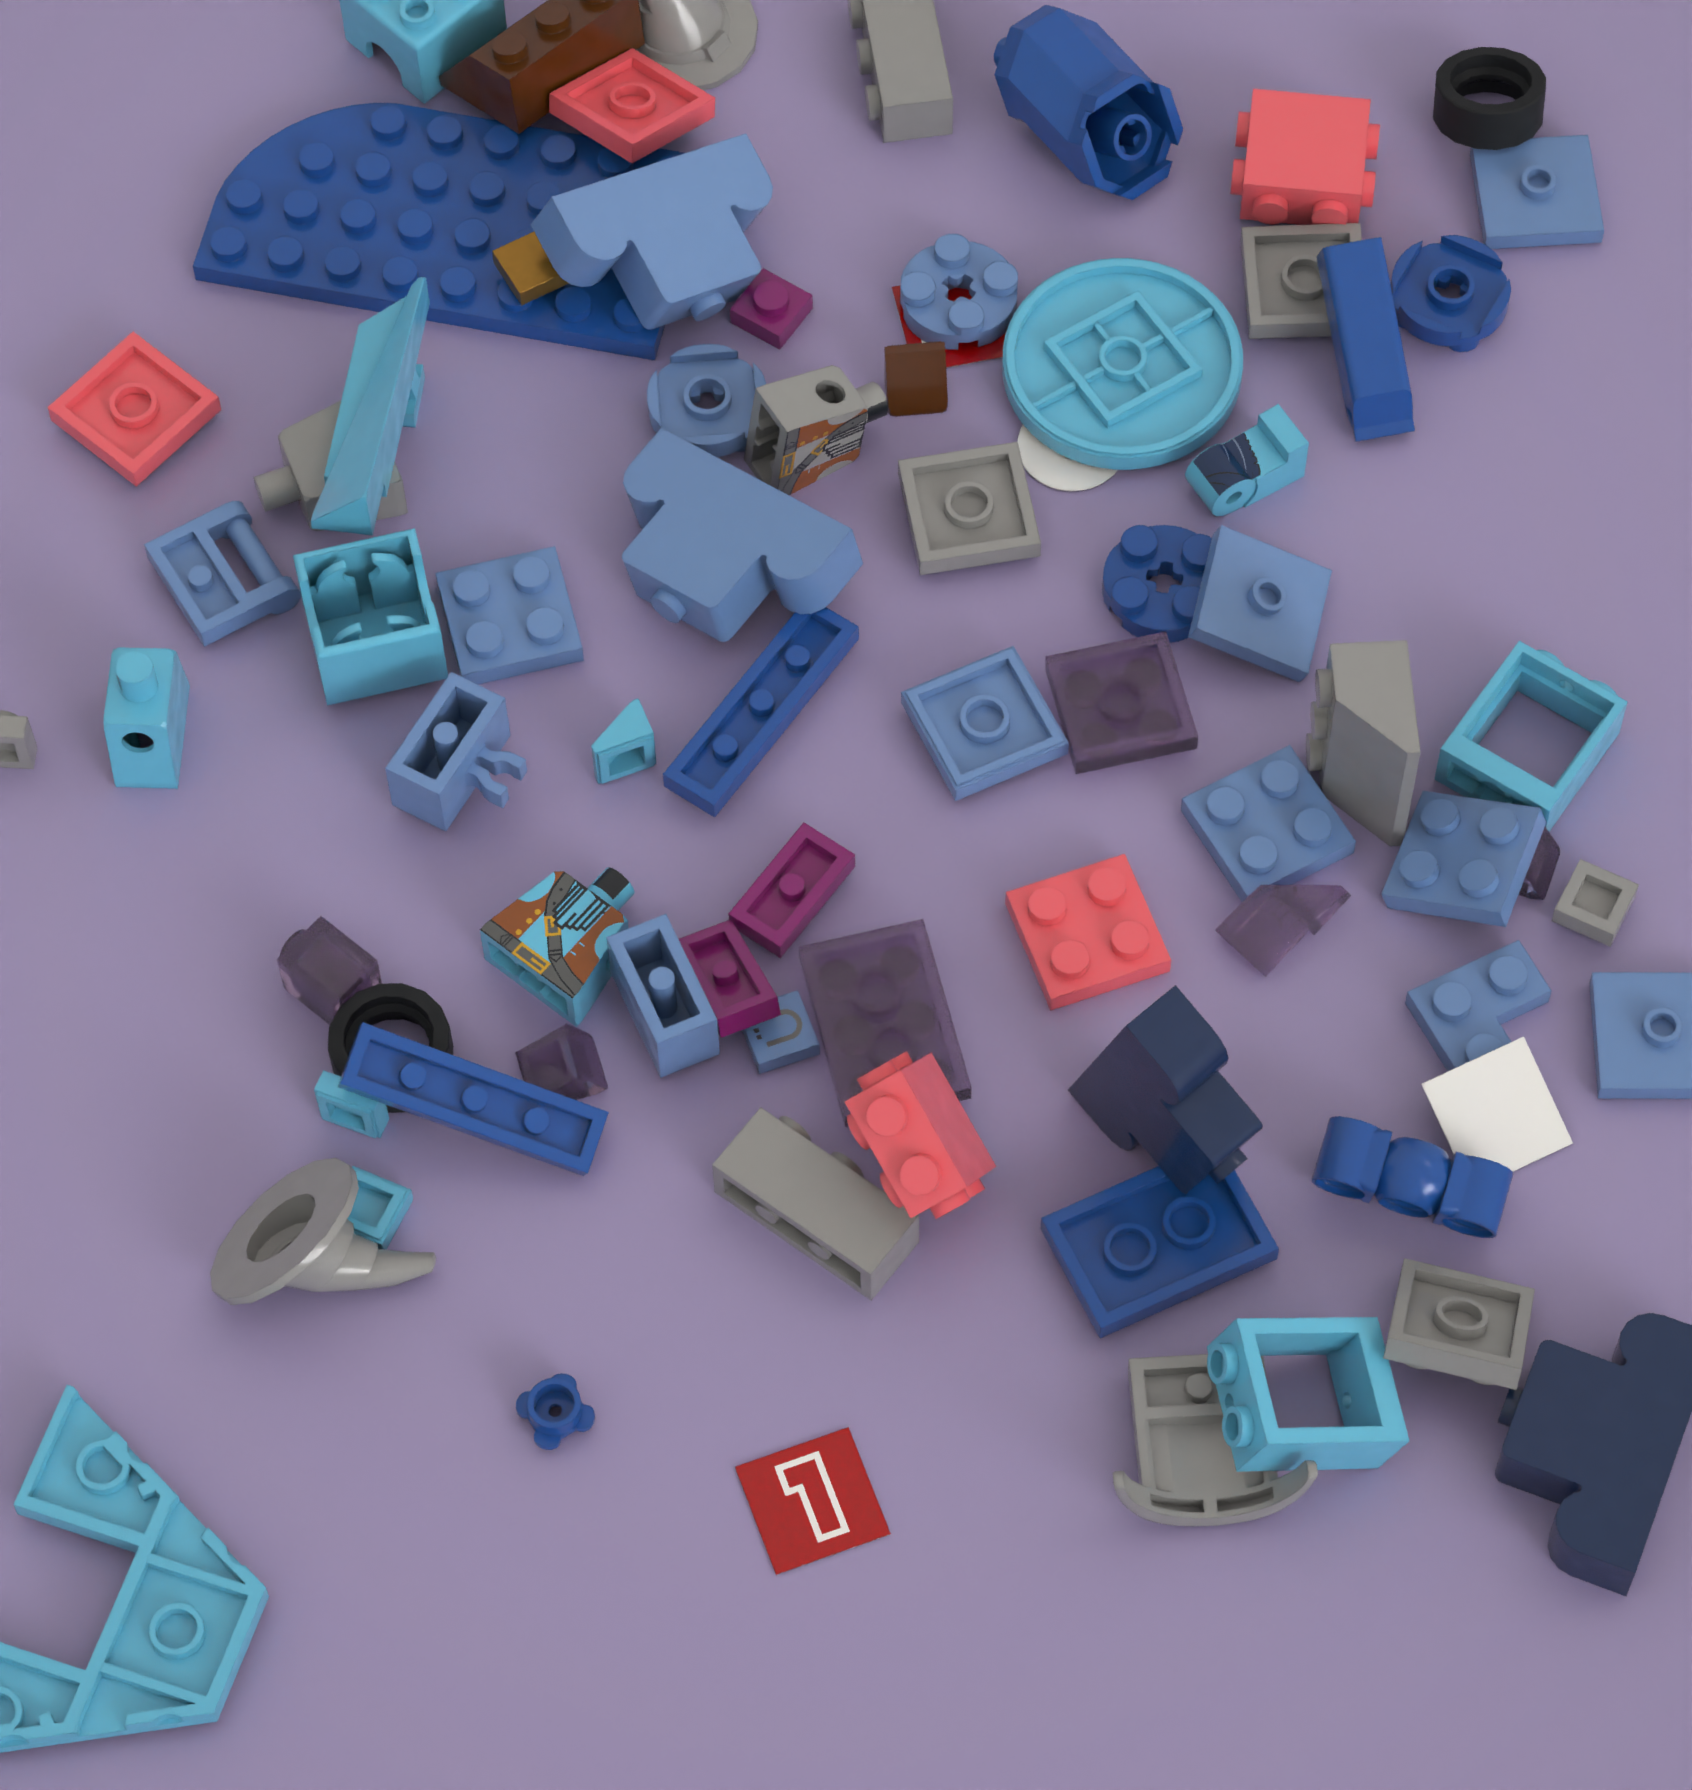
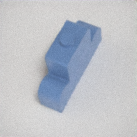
[531,133,773,330]
[622,428,863,642]

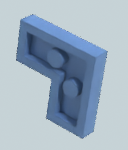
[1405,940,1552,1071]

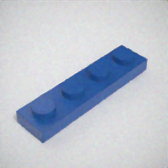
[663,607,859,817]
[338,1022,609,1176]

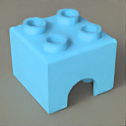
[339,0,507,104]
[293,528,448,706]

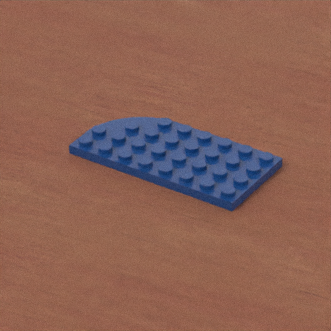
[193,103,685,361]

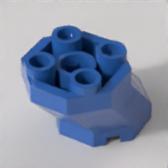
[994,5,1183,200]

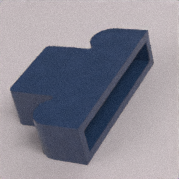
[1068,985,1263,1194]
[1495,1313,1692,1596]

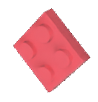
[549,48,715,164]
[48,332,221,487]
[1005,854,1171,1011]

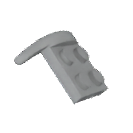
[1113,1354,1318,1526]

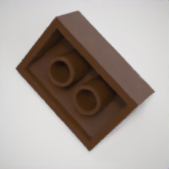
[439,0,645,134]

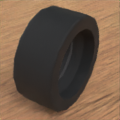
[1433,47,1546,150]
[328,983,454,1113]

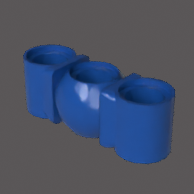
[1312,1116,1513,1238]

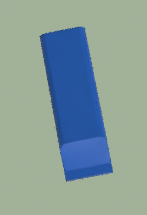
[1316,237,1415,442]

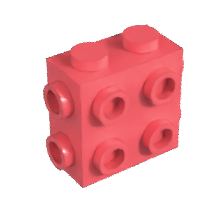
[1230,88,1380,225]
[844,1051,996,1219]

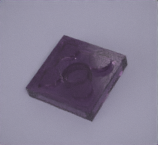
[1045,631,1198,774]

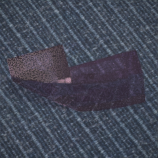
[1215,885,1351,977]

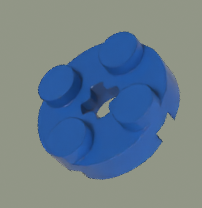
[1391,235,1511,352]
[1102,525,1212,643]

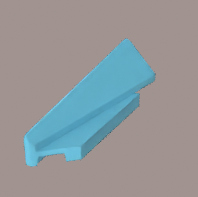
[311,277,430,536]

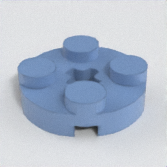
[900,233,1018,350]
[647,344,766,457]

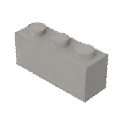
[847,0,953,143]
[712,1107,919,1301]

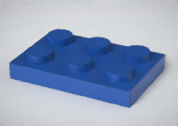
[1040,1166,1279,1339]

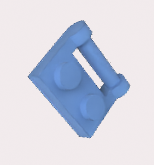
[144,501,301,647]

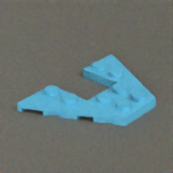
[0,1385,269,1753]

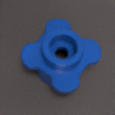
[516,1373,595,1450]

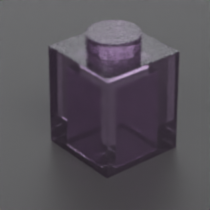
[277,916,382,1025]

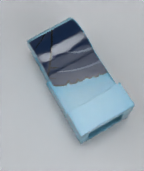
[1185,404,1309,516]

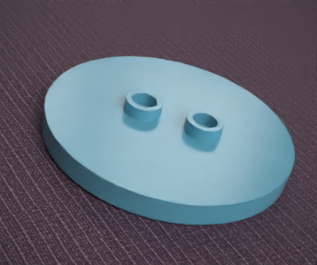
[1002,258,1243,470]

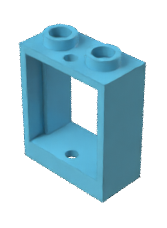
[1434,641,1628,842]
[1207,1317,1410,1472]

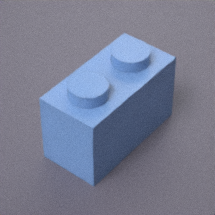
[606,914,720,1078]

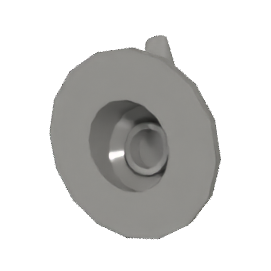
[637,0,758,90]
[210,1158,436,1305]

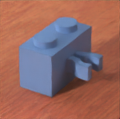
[385,672,527,831]

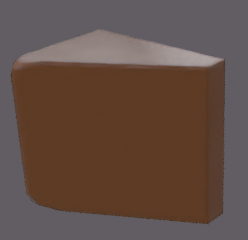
[884,341,948,417]

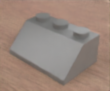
[1306,640,1421,846]

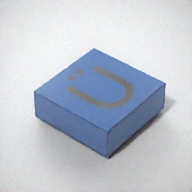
[742,990,820,1074]

